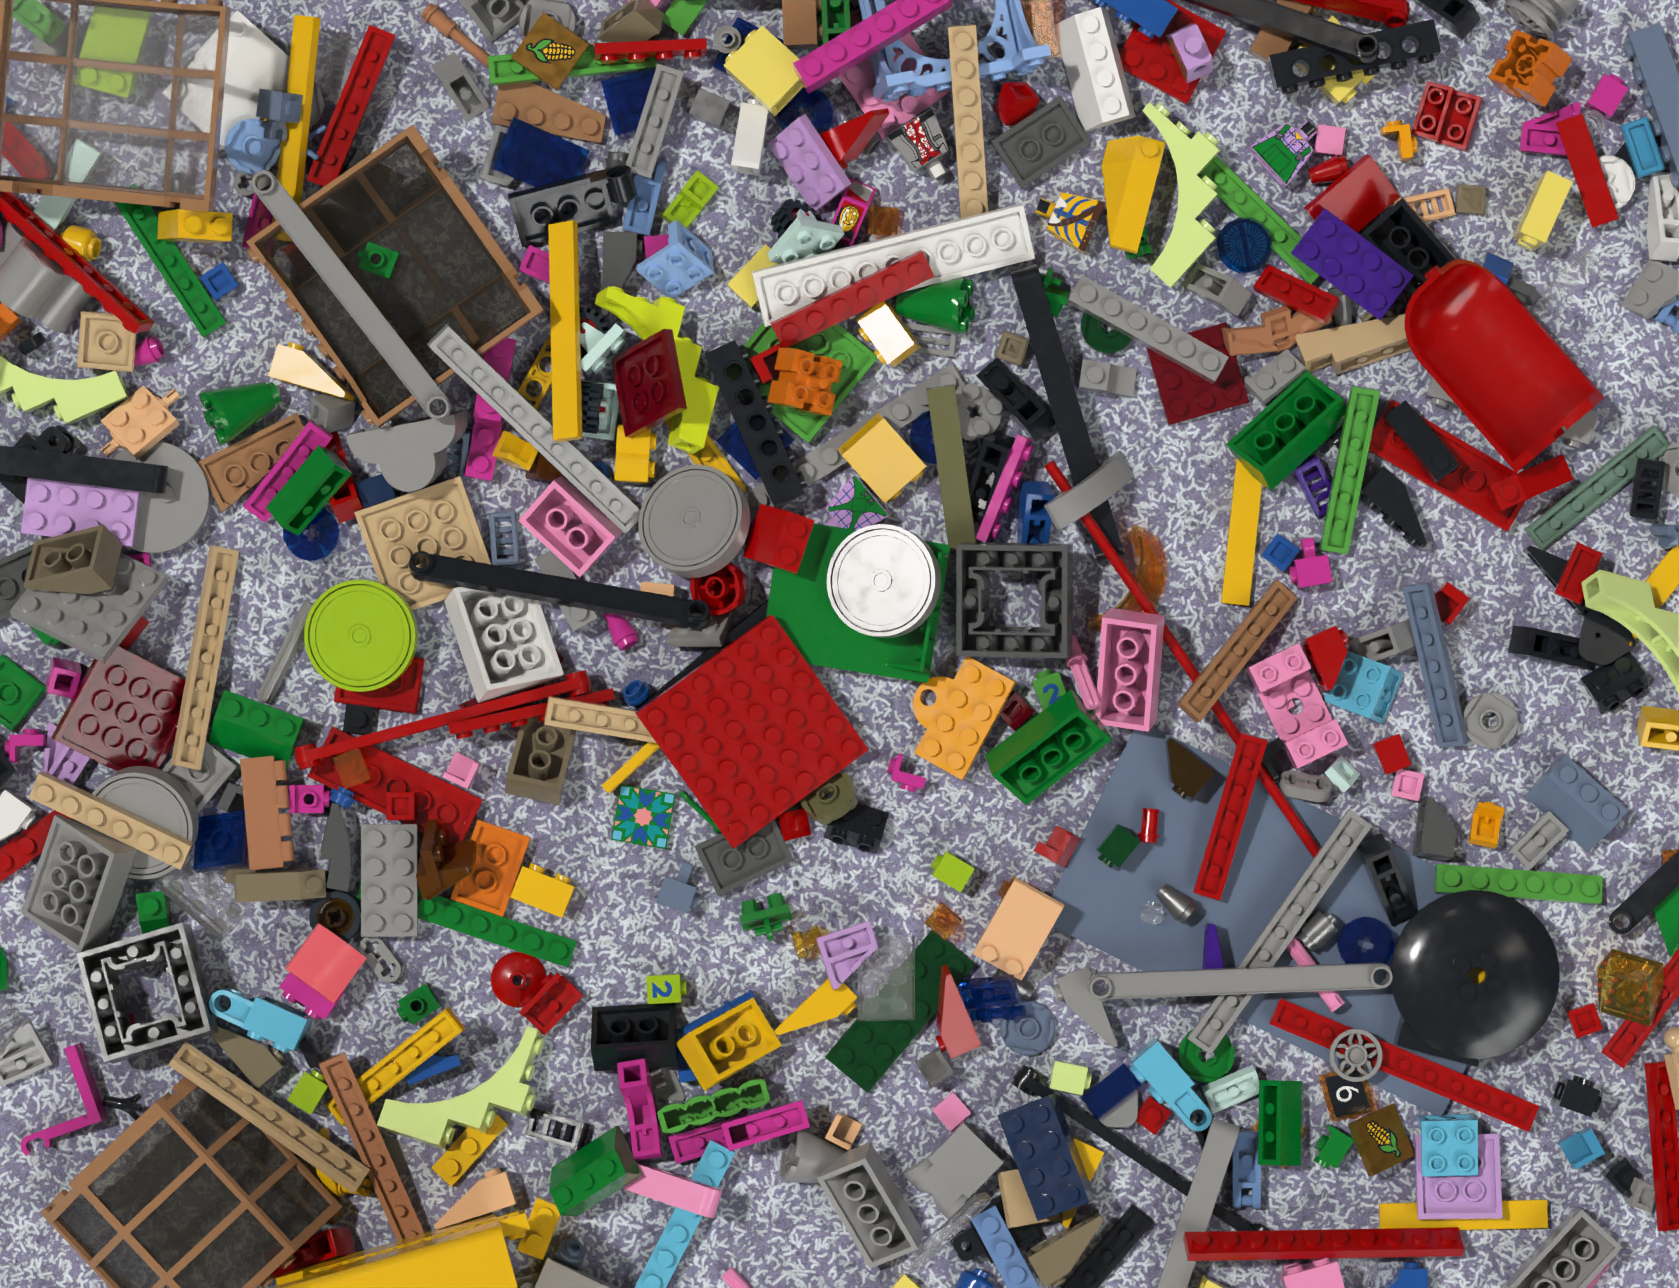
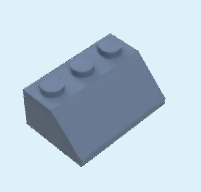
[1524,754,1629,852]

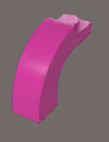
[617,1058,662,1161]

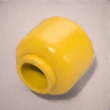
[60,225,101,263]

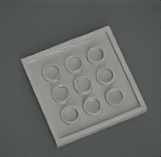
[10,552,168,664]

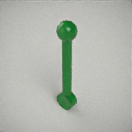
[678,790,721,834]

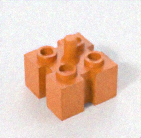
[1488,30,1572,107]
[767,348,843,416]

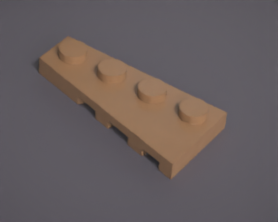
[492,82,606,144]
[197,413,304,513]

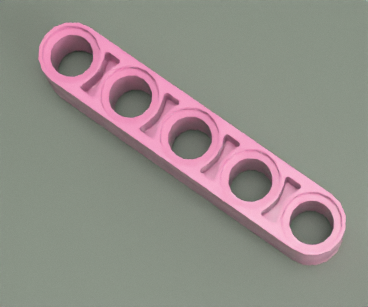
[622,1161,723,1218]

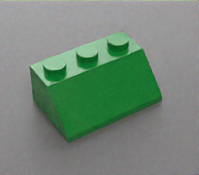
[209,690,306,771]
[549,1126,642,1217]

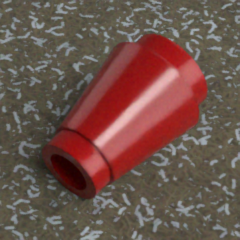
[1308,154,1349,185]

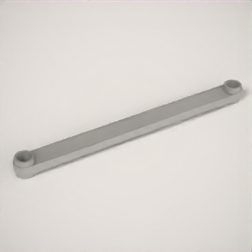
[251,170,452,420]
[1087,962,1393,1000]

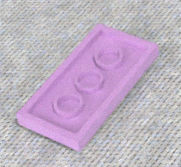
[21,477,141,547]

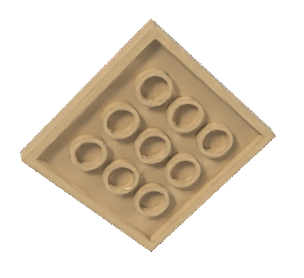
[354,475,492,610]

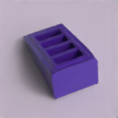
[1293,454,1332,518]
[1202,923,1225,969]

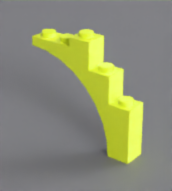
[595,286,719,454]

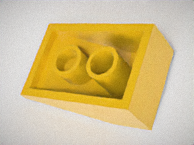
[676,998,782,1091]

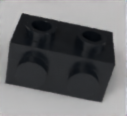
[1551,1075,1602,1117]

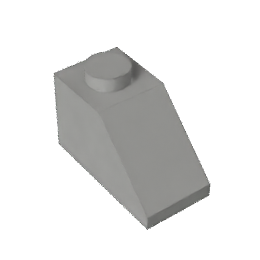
[432,52,490,121]
[1183,262,1252,317]
[1349,619,1415,661]

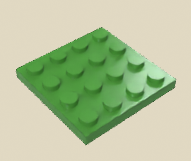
[726,323,878,444]

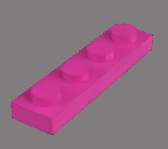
[243,419,333,523]
[976,434,1034,543]

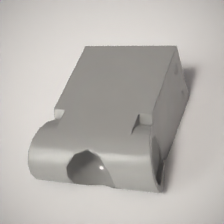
[902,1120,1004,1223]

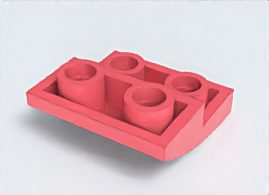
[284,923,367,1004]

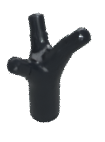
[103,1094,143,1121]

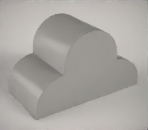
[0,222,93,333]
[346,409,467,492]

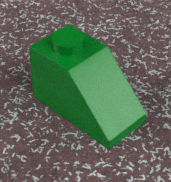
[136,890,172,934]

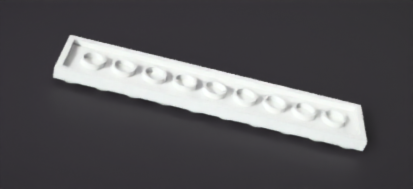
[751,203,1035,327]

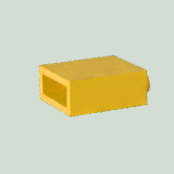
[157,209,233,244]
[837,412,926,503]

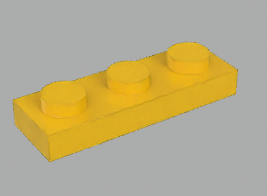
[431,1110,508,1187]

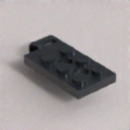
[508,165,637,247]

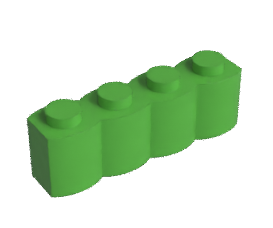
[657,1077,771,1133]

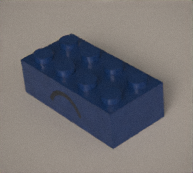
[998,1093,1096,1221]

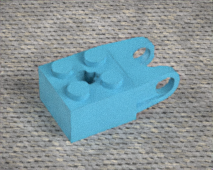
[209,988,313,1053]
[1129,1038,1212,1131]

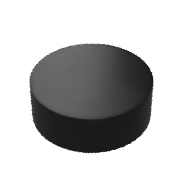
[18,332,46,355]

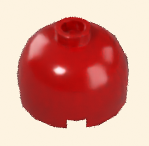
[690,561,747,615]

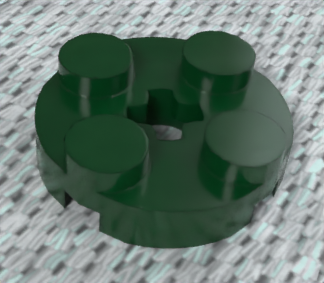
[1080,313,1133,354]

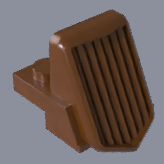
[416,819,477,901]

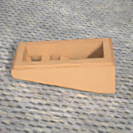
[1392,188,1456,223]

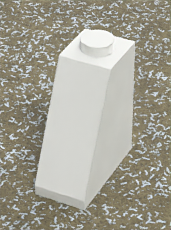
[731,99,769,176]

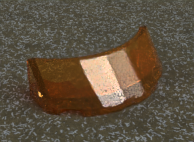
[1086,524,1166,633]

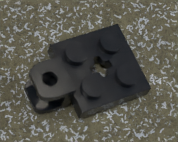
[0,425,75,504]
[950,1194,1040,1264]

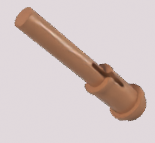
[421,3,490,69]

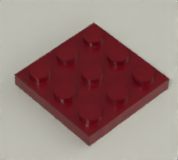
[1146,322,1249,426]
[611,329,687,438]

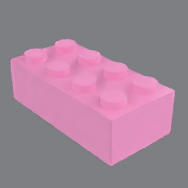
[1095,608,1165,732]

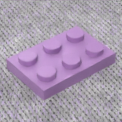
[768,114,852,213]

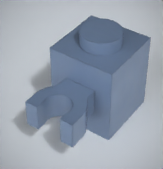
[256,89,303,141]
[656,861,701,914]

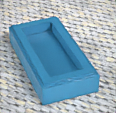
[1619,117,1665,179]

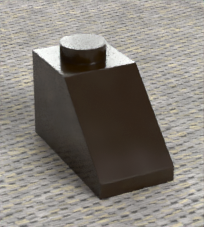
[1165,737,1214,799]

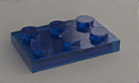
[491,117,590,187]

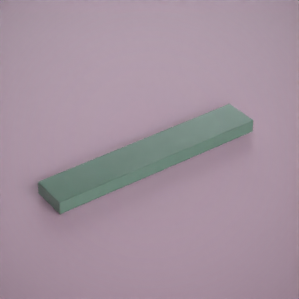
[1524,425,1670,550]

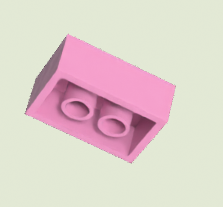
[518,475,623,578]

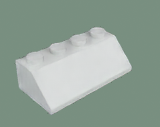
[1054,7,1136,132]

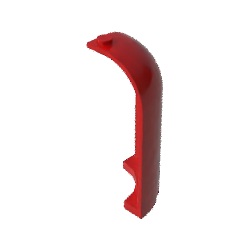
[1404,259,1605,473]

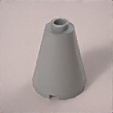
[779,1129,846,1183]

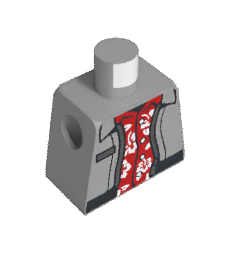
[886,109,949,181]

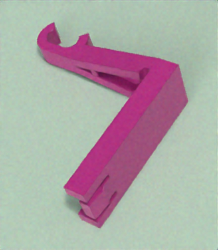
[21,1042,108,1156]

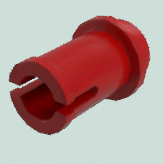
[1138,808,1160,844]

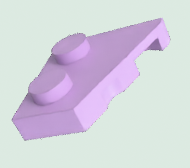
[42,722,91,785]
[815,921,878,990]

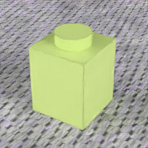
[1048,1059,1092,1095]

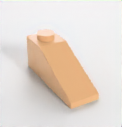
[434,1167,518,1230]

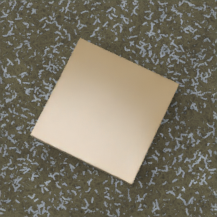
[77,311,137,372]
[997,1169,1062,1228]

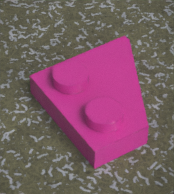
[1519,102,1581,156]

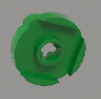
[1178,1029,1234,1082]

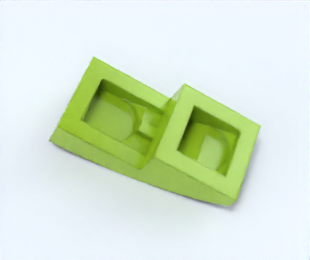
[661,170,719,228]

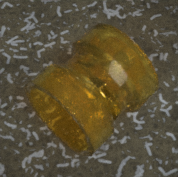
[791,925,821,959]

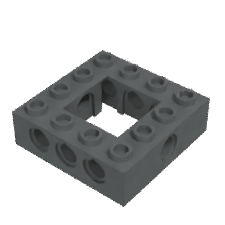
[956,542,1073,658]
[76,922,219,1064]

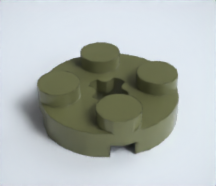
[801,771,858,825]

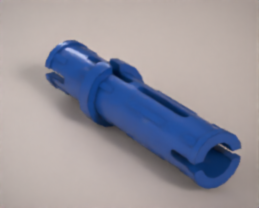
[677,990,759,1038]

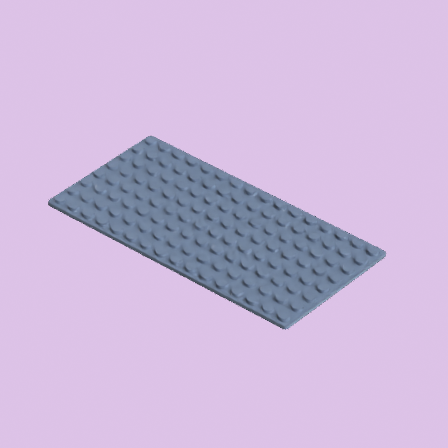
[1051,727,1467,1116]

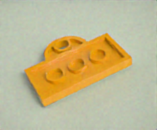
[913,657,1017,780]

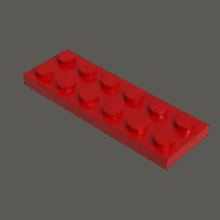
[1369,399,1526,532]
[307,726,483,844]

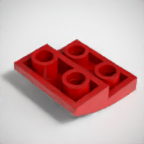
[1411,81,1483,152]

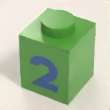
[1031,669,1067,711]

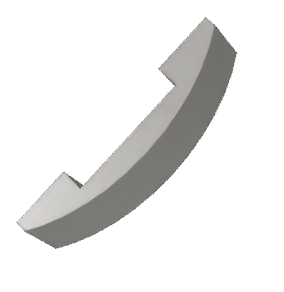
[1044,451,1133,530]

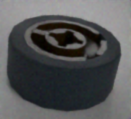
[309,890,361,941]

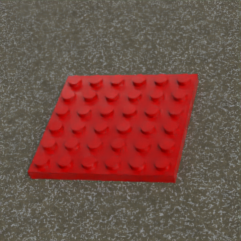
[635,614,869,849]

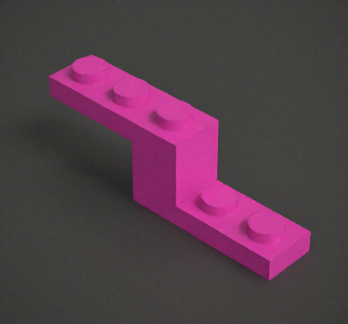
[464,335,517,482]
[668,1099,810,1164]

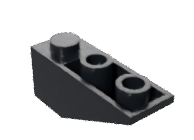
[1360,466,1427,548]

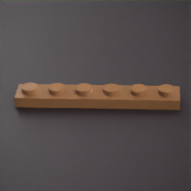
[1176,580,1297,723]

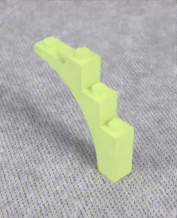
[1142,102,1221,288]
[0,354,130,425]
[1581,570,1679,695]
[377,1026,544,1150]

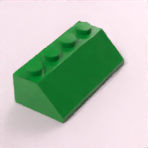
[1226,370,1347,491]
[985,689,1112,805]

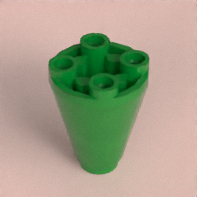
[896,278,975,334]
[199,382,281,446]

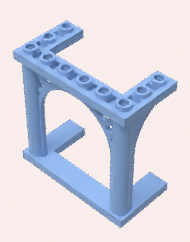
[858,0,1051,102]

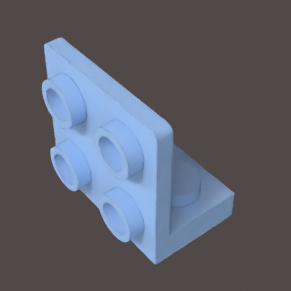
[636,220,714,299]

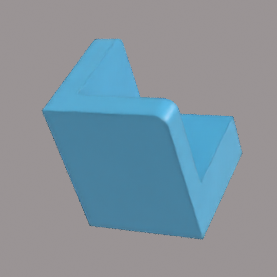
[1559,1127,1605,1169]

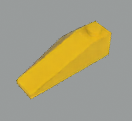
[1101,135,1166,254]

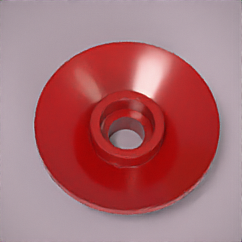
[491,952,546,1008]

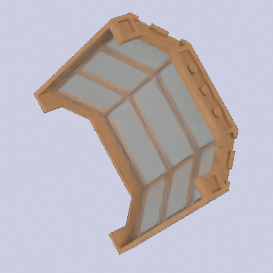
[0,0,231,212]

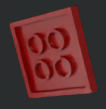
[1119,0,1226,105]

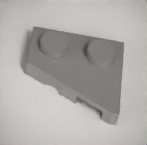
[1622,259,1679,320]
[0,1018,53,1087]

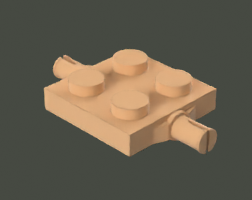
[100,385,181,460]

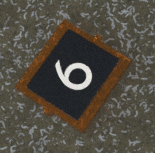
[1318,1064,1376,1122]

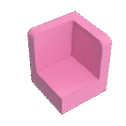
[442,752,481,789]

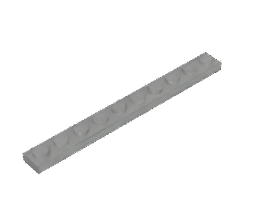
[427,324,641,534]
[744,364,965,523]
[1187,809,1372,1055]

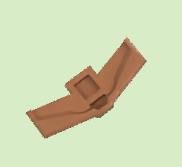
[1222,306,1332,356]

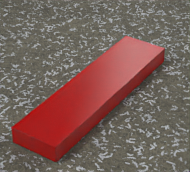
[1556,113,1619,228]

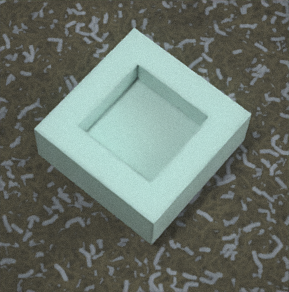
[1325,755,1360,792]

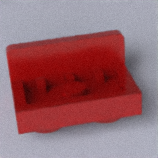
[519,972,584,1036]

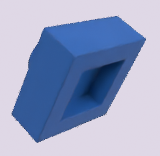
[200,262,239,301]
[1261,533,1300,572]

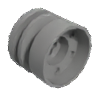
[1503,0,1579,41]

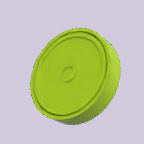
[304,579,419,692]

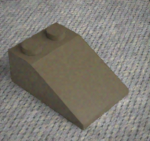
[23,525,122,594]
[505,706,577,805]
[1026,1210,1104,1288]

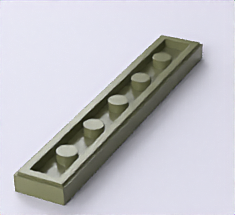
[926,384,976,552]

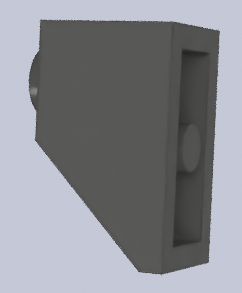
[1412,797,1459,861]

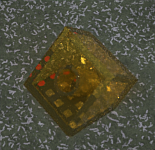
[1597,949,1664,1026]

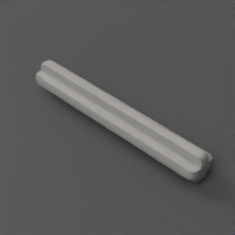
[256,601,313,704]

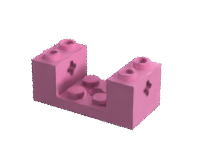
[1245,643,1348,769]

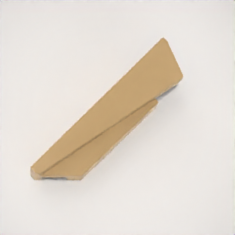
[1295,314,1411,375]

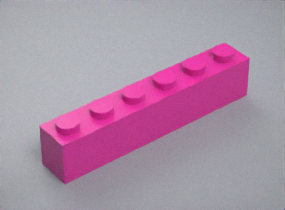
[793,0,952,94]

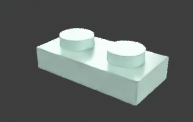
[1201,1065,1259,1114]

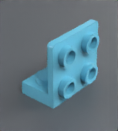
[1324,651,1404,725]
[1417,1114,1478,1177]

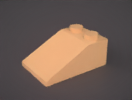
[972,877,1065,981]

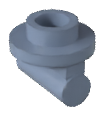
[1650,524,1679,549]
[553,1239,586,1270]

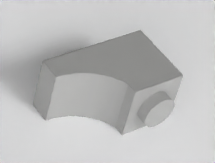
[1078,359,1137,397]

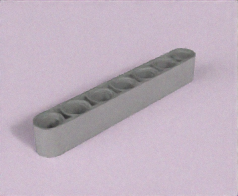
[1157,1118,1240,1288]

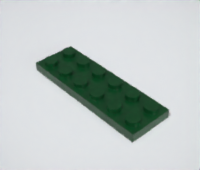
[825,928,975,1093]

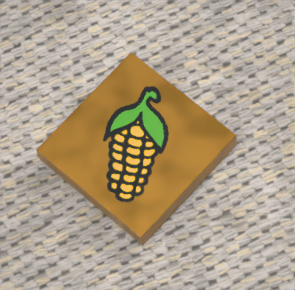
[511,12,589,91]
[1348,1103,1415,1177]

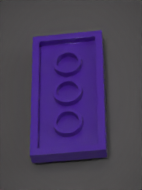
[1291,208,1414,320]

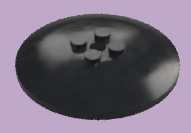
[1390,890,1560,1059]

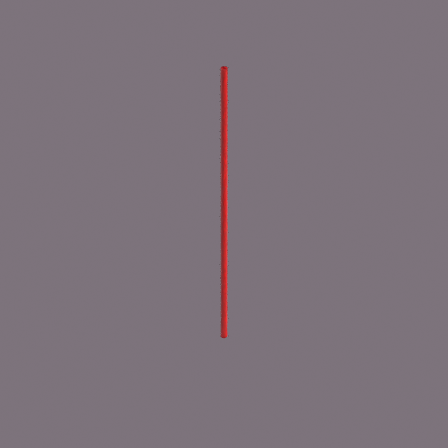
[1044,460,1320,858]

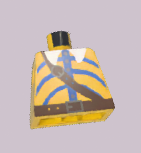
[1035,192,1105,254]

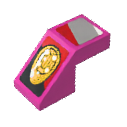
[831,178,876,246]

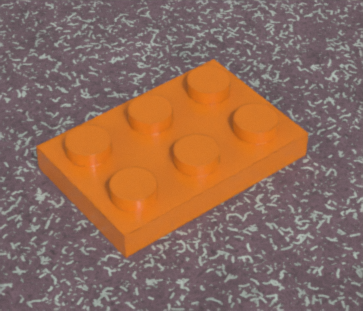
[450,819,531,917]

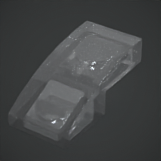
[831,377,889,432]

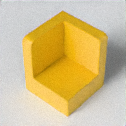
[492,431,538,471]

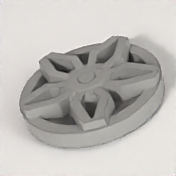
[1329,1029,1382,1082]

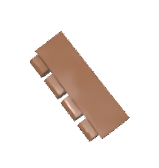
[240,756,294,871]

